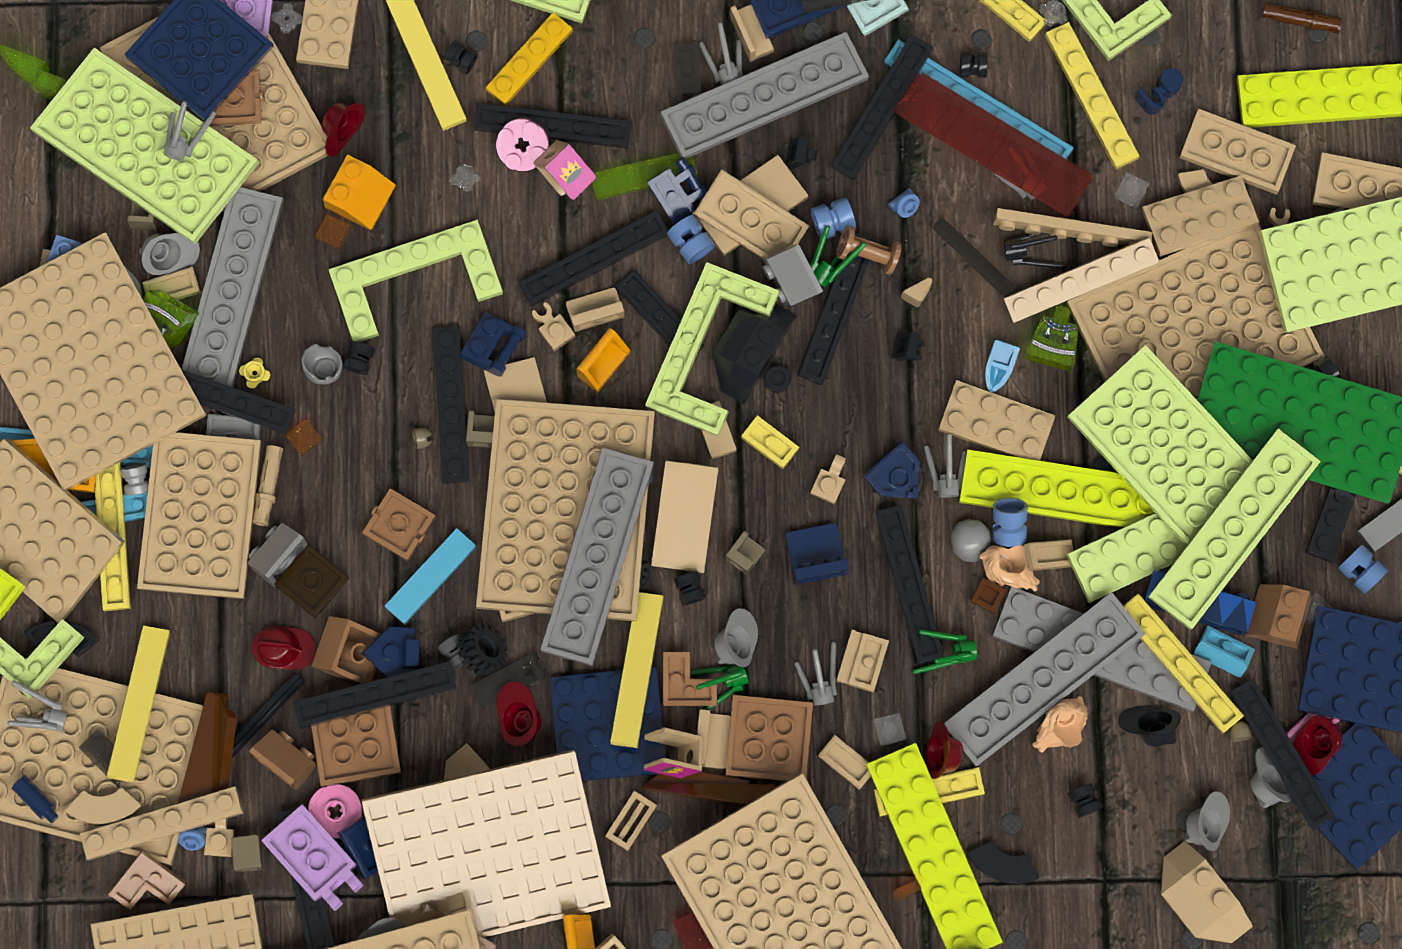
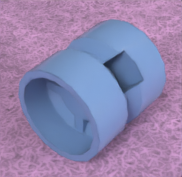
[810,197,856,239]
[667,215,715,264]
[993,498,1028,547]
[1338,544,1389,595]

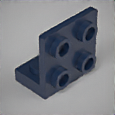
[785,523,849,585]

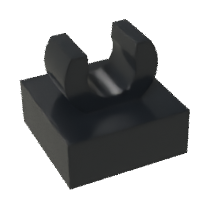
[786,137,817,169]
[892,331,925,362]

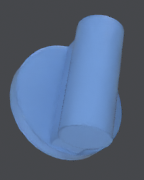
[888,188,919,218]
[178,826,208,851]

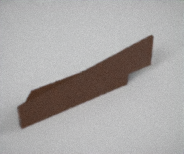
[178,692,237,825]
[643,772,776,808]

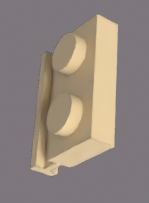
[836,630,889,693]

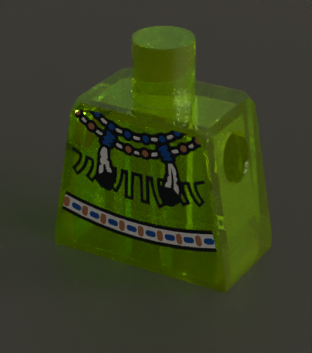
[144,289,199,348]
[1023,306,1078,372]

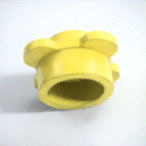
[239,358,270,389]

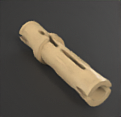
[252,445,283,526]

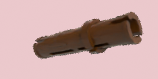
[1262,2,1342,34]

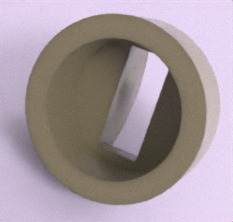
[412,427,433,449]
[1229,721,1252,742]

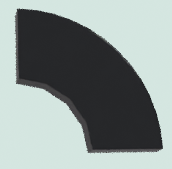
[23,621,99,658]
[967,841,1040,884]

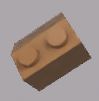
[1245,584,1311,649]
[312,616,380,684]
[249,730,317,791]

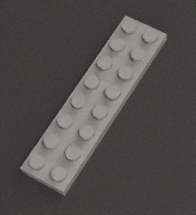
[660,32,869,159]
[182,187,284,387]
[541,448,654,666]
[992,586,1212,713]
[944,592,1145,767]

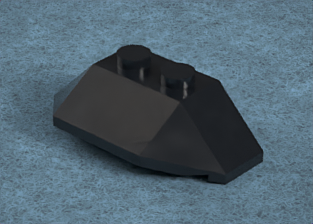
[712,303,797,405]

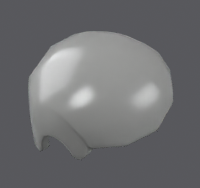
[301,344,343,385]
[951,519,991,562]

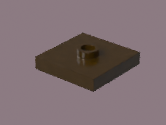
[274,544,350,619]

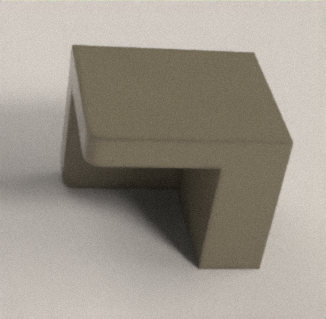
[127,201,158,230]
[466,410,495,448]
[726,531,765,575]
[231,835,264,873]

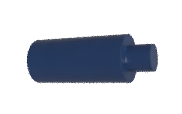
[11,775,59,824]

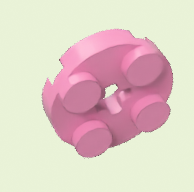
[496,118,549,171]
[308,785,363,839]

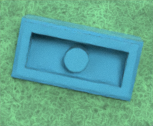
[1194,625,1255,678]

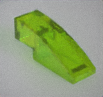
[0,44,67,101]

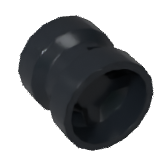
[443,40,478,75]
[960,51,988,78]
[343,341,375,375]
[674,572,707,606]
[1067,783,1103,818]

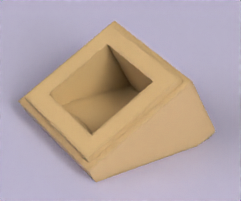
[901,278,933,308]

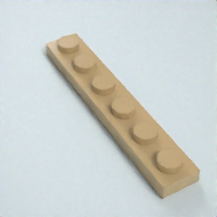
[993,208,1153,247]
[1003,237,1159,323]
[80,787,244,860]

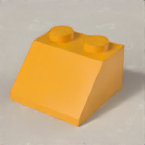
[323,154,396,231]

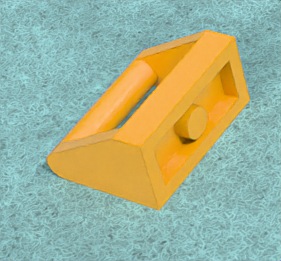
[576,328,630,393]
[563,914,595,949]

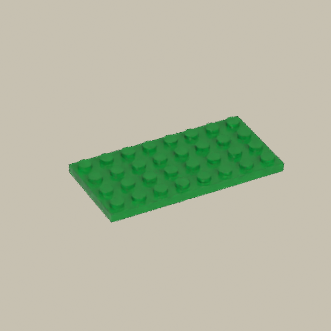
[1197,341,1402,504]

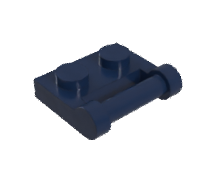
[460,312,527,377]

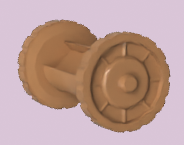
[836,225,901,275]

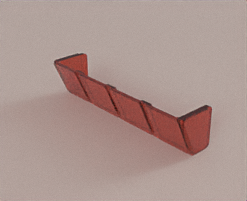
[894,72,1094,217]

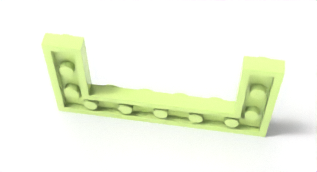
[1062,0,1171,61]
[329,220,503,342]
[645,262,780,437]
[0,619,84,699]

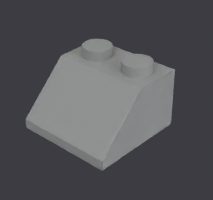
[762,244,823,306]
[247,523,307,587]

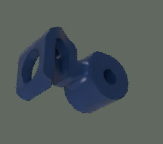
[1135,68,1183,115]

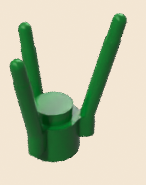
[810,225,866,288]
[913,629,977,674]
[690,664,748,710]

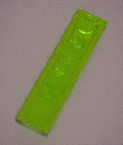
[592,153,697,201]

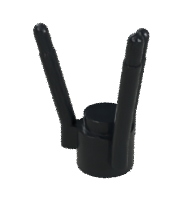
[1003,232,1066,269]

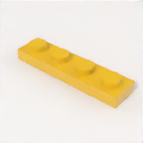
[485,13,573,106]

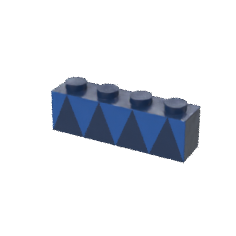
[1143,569,1256,637]

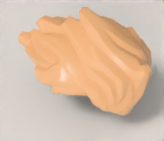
[980,545,1040,592]
[1032,696,1088,753]

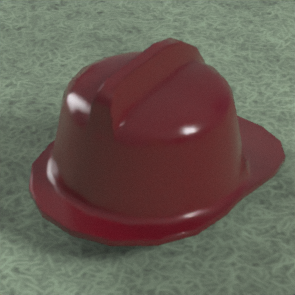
[321,103,365,157]
[252,626,316,670]
[497,682,542,746]
[1293,716,1342,776]
[924,721,963,779]

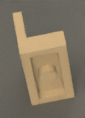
[730,5,774,62]
[566,288,624,332]
[697,710,731,769]

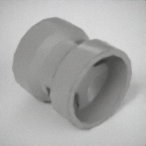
[120,463,149,495]

